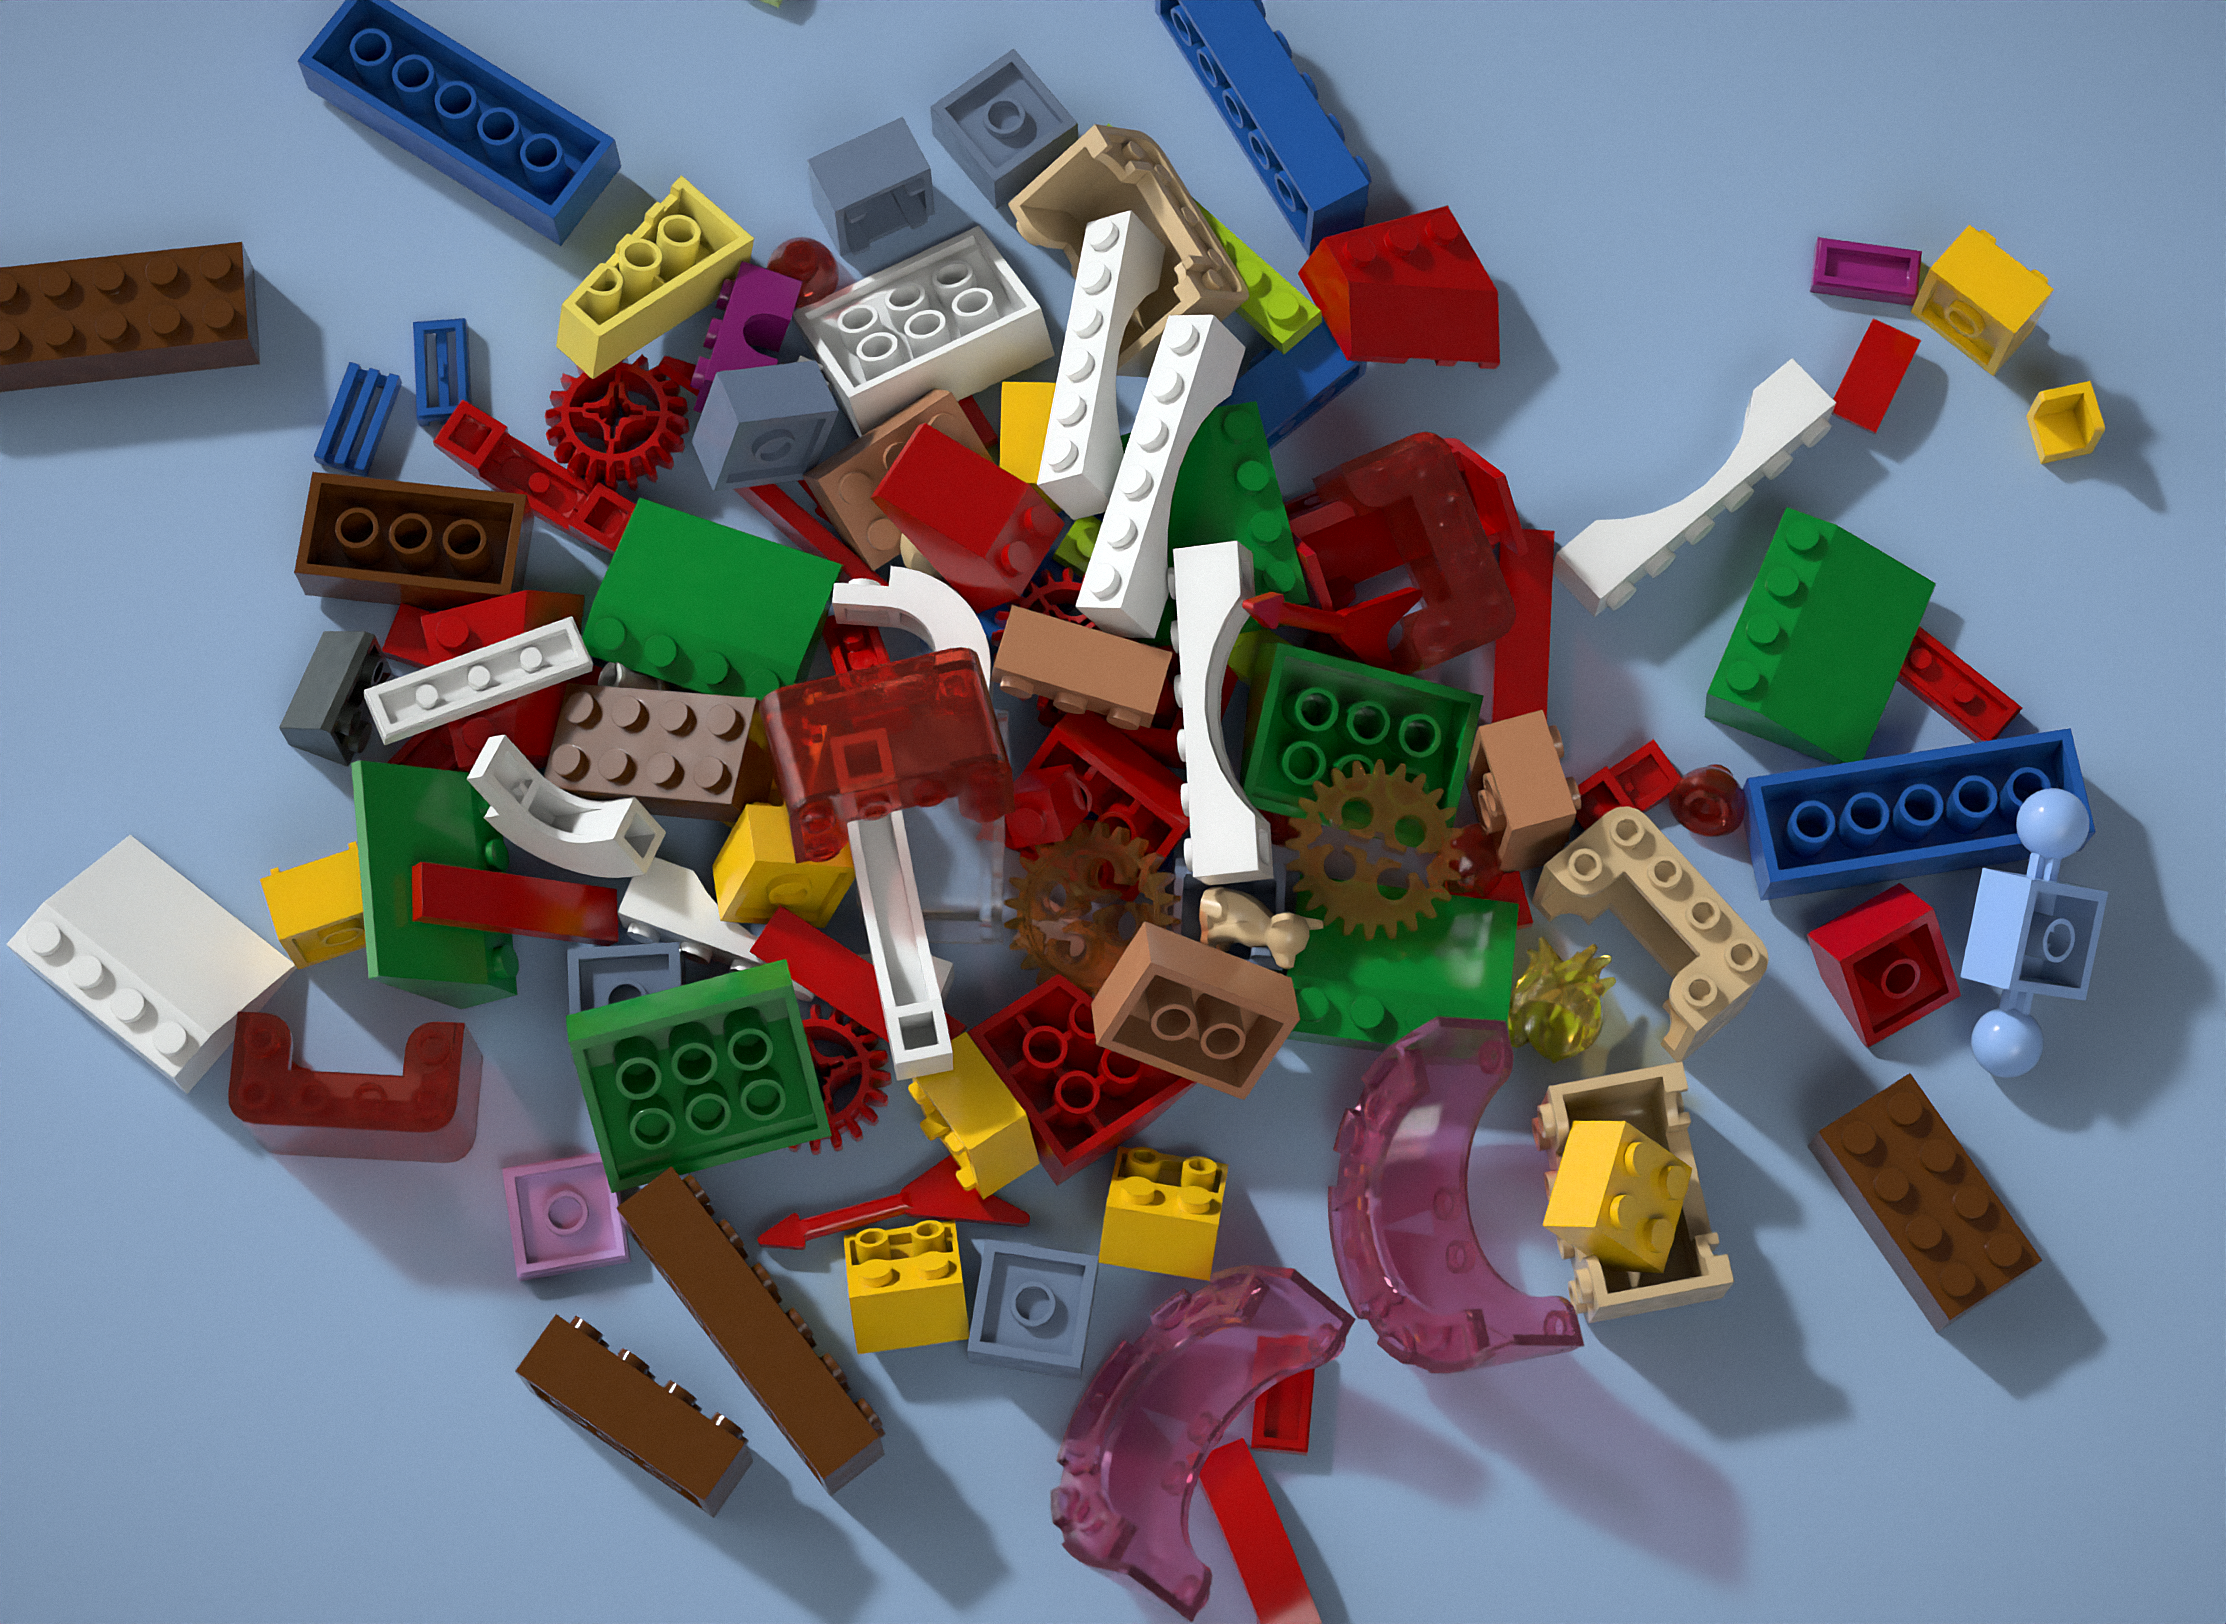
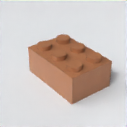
[802,389,995,571]
[1464,710,1581,876]
[1091,921,1300,1100]

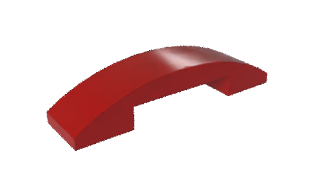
[433,399,636,555]
[1190,1438,1322,1624]

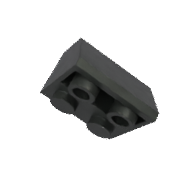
[279,631,394,767]

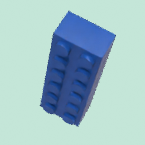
[297,0,621,246]
[1155,0,1372,257]
[1738,728,2096,901]

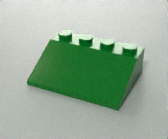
[1104,401,1310,648]
[582,498,844,715]
[1705,507,1936,765]
[1239,642,1484,856]
[351,760,519,1009]
[1287,874,1519,1068]
[566,959,832,1193]

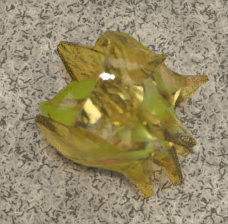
[1508,936,1616,1064]

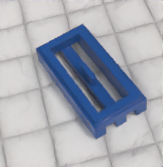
[413,318,472,427]
[314,362,402,477]

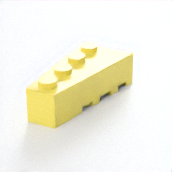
[556,175,754,379]

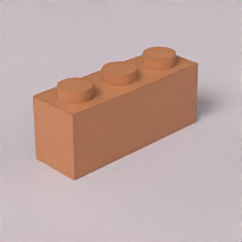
[991,605,1172,730]

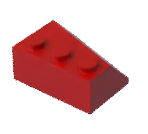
[1298,205,1500,369]
[420,590,585,773]
[975,709,1190,903]
[967,973,1197,1186]

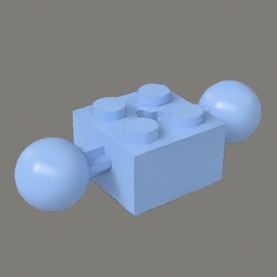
[1960,788,2108,1078]

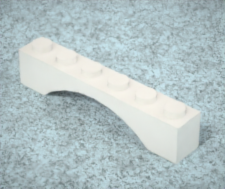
[1037,210,1165,520]
[1075,315,1246,638]
[1553,358,1836,617]
[1167,541,1273,885]
[830,730,953,1081]
[618,857,955,1017]

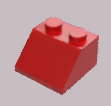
[1806,883,1961,1048]

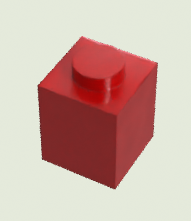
[998,764,1088,848]

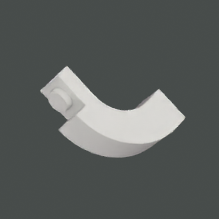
[832,566,994,715]
[467,735,666,878]

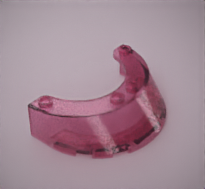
[1328,1016,1585,1373]
[1050,1265,1356,1623]

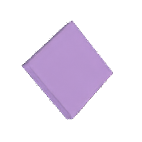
[502,1152,631,1281]

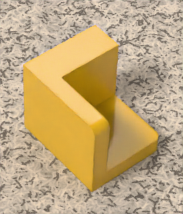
[2026,381,2105,464]

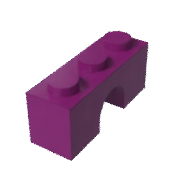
[690,261,802,413]

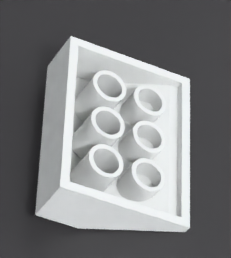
[792,226,1055,437]
[6,835,297,1094]

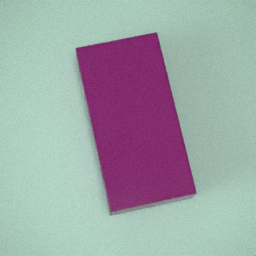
[1810,237,1922,306]

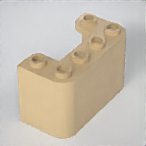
[1008,124,1249,377]
[1532,807,1769,1062]
[1532,1062,1734,1323]

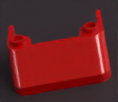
[1283,438,1529,613]

